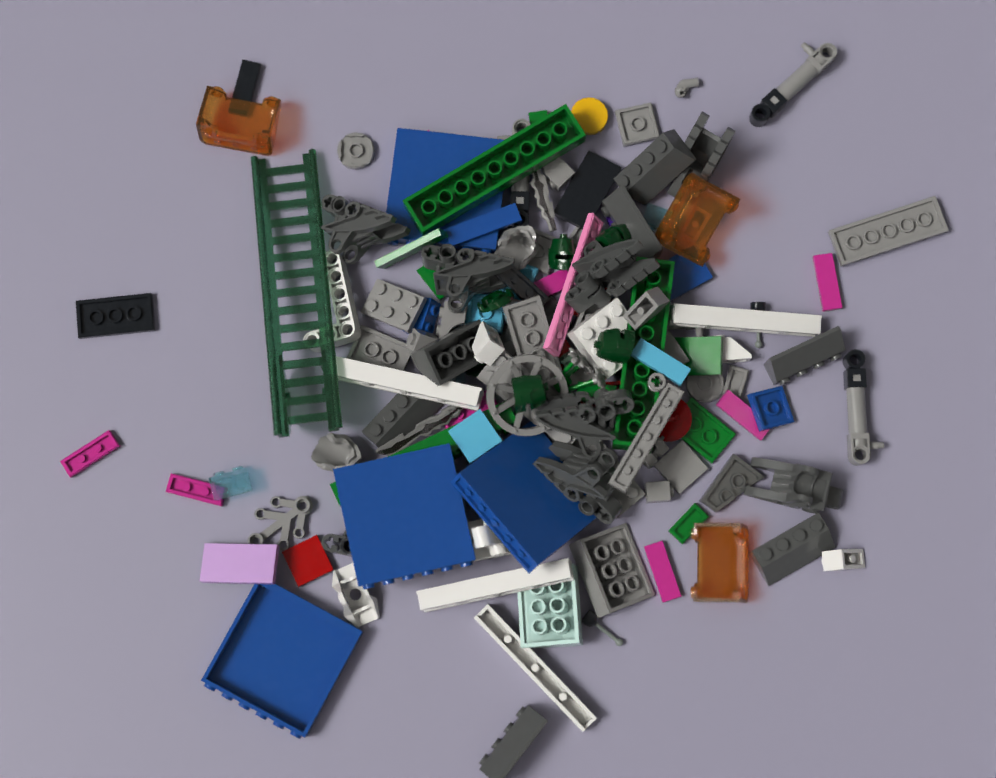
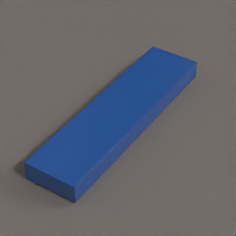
[444,203,522,247]

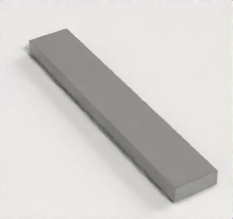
[608,382,684,493]

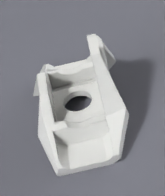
[332,563,380,628]

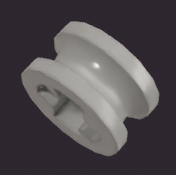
[648,373,666,392]

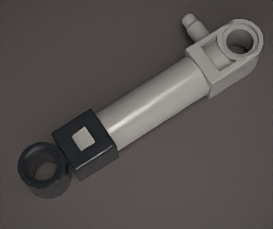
[749,42,837,127]
[497,119,530,228]
[842,349,884,466]

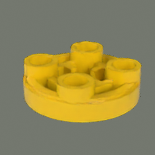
[571,97,608,135]

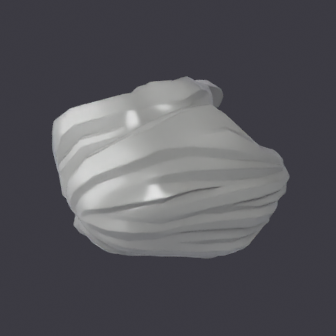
[494,225,539,270]
[311,433,361,472]

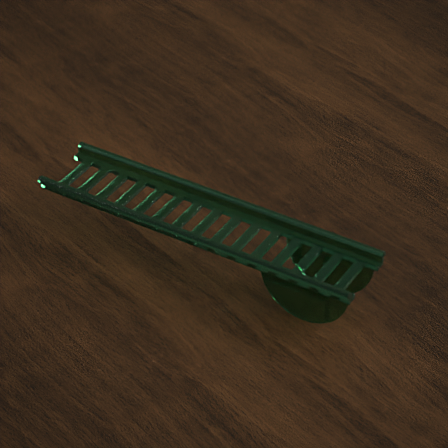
[251,149,343,438]

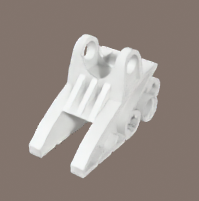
[467,519,511,561]

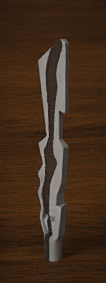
[530,169,557,232]
[376,405,464,456]

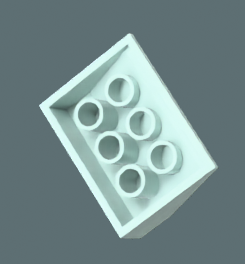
[517,564,583,648]

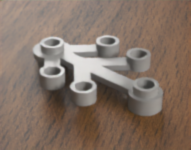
[248,496,313,551]

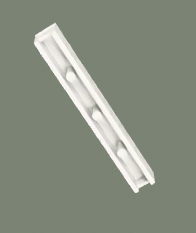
[669,303,822,337]
[329,356,484,411]
[416,558,574,613]
[474,604,597,732]

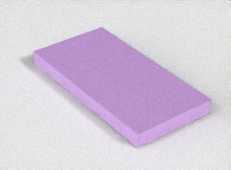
[200,543,279,585]

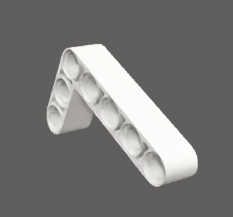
[303,250,361,353]

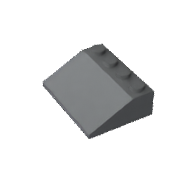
[569,523,655,618]

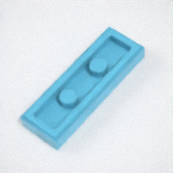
[631,338,691,386]

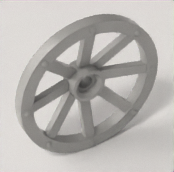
[486,354,568,436]

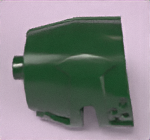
[593,224,631,249]
[548,234,577,270]
[594,328,635,364]
[511,375,549,414]

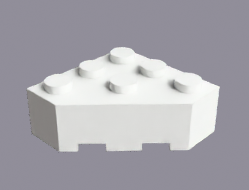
[567,298,628,379]

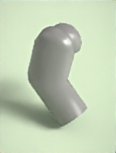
[675,78,699,98]

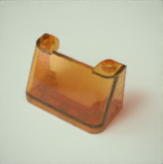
[196,86,281,156]
[655,173,740,267]
[691,523,749,603]

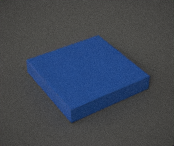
[747,386,795,432]

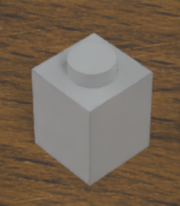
[644,481,674,504]

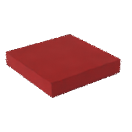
[282,535,334,587]

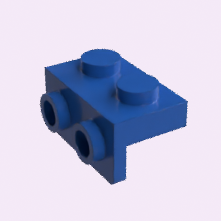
[403,297,441,334]

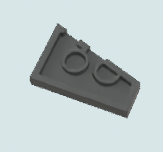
[699,454,764,512]

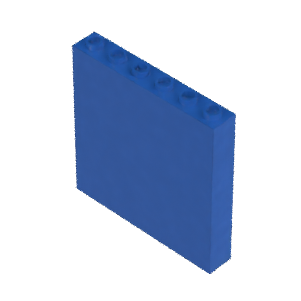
[386,128,504,254]
[451,421,597,574]
[333,443,476,590]
[201,584,364,739]

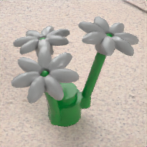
[553,348,606,393]

